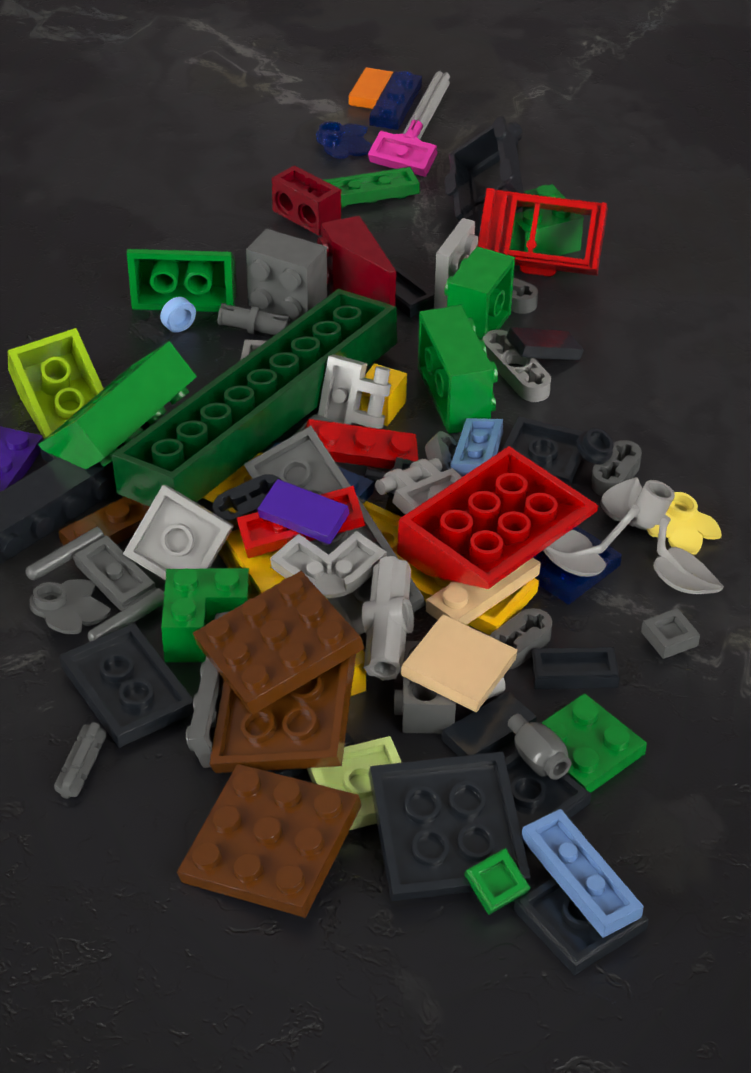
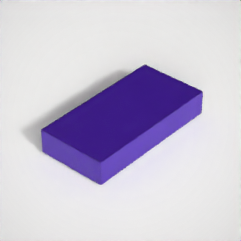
[257,479,349,545]

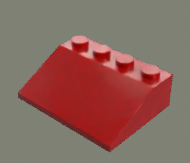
[397,446,598,589]

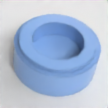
[160,297,196,333]

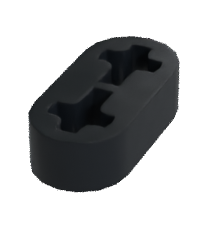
[213,474,281,531]

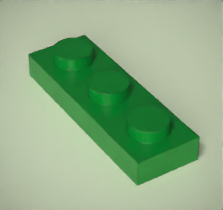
[324,167,420,208]

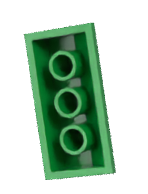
[38,341,197,470]

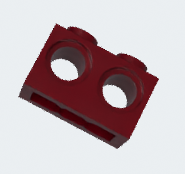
[272,165,341,236]

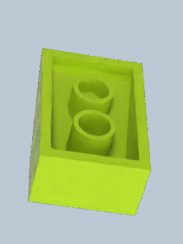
[8,328,104,439]

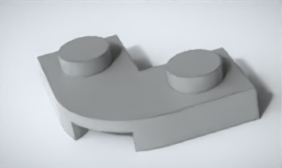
[270,531,387,598]

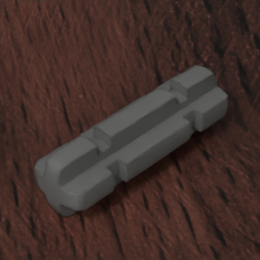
[54,722,107,799]

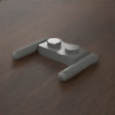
[26,527,164,642]

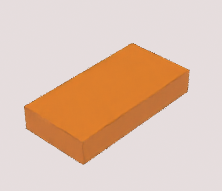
[349,67,394,110]

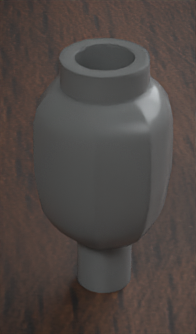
[508,714,571,779]

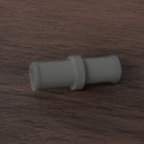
[218,303,290,335]

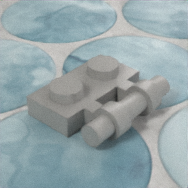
[318,354,391,429]
[375,458,462,515]

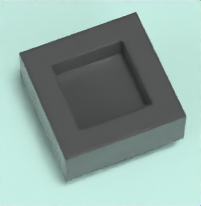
[641,608,700,659]

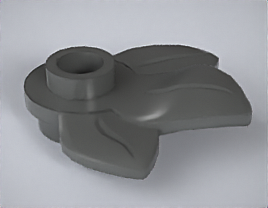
[30,579,111,634]

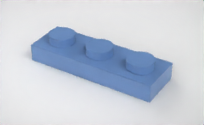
[451,418,503,477]
[522,809,644,938]

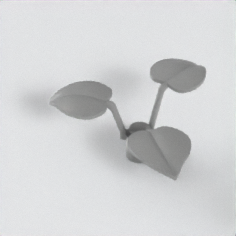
[543,477,724,594]

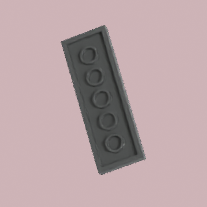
[244,426,426,642]

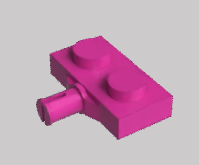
[368,120,438,177]

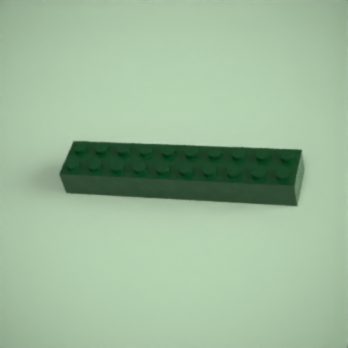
[112,289,398,506]

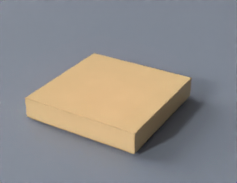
[401,614,518,712]

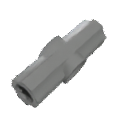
[362,556,414,680]

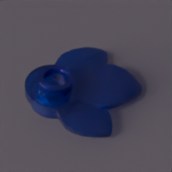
[316,121,372,159]

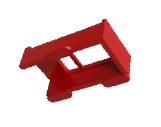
[478,188,608,277]

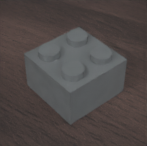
[246,229,327,320]

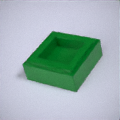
[464,848,531,915]

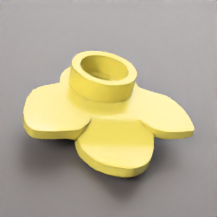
[646,492,722,556]

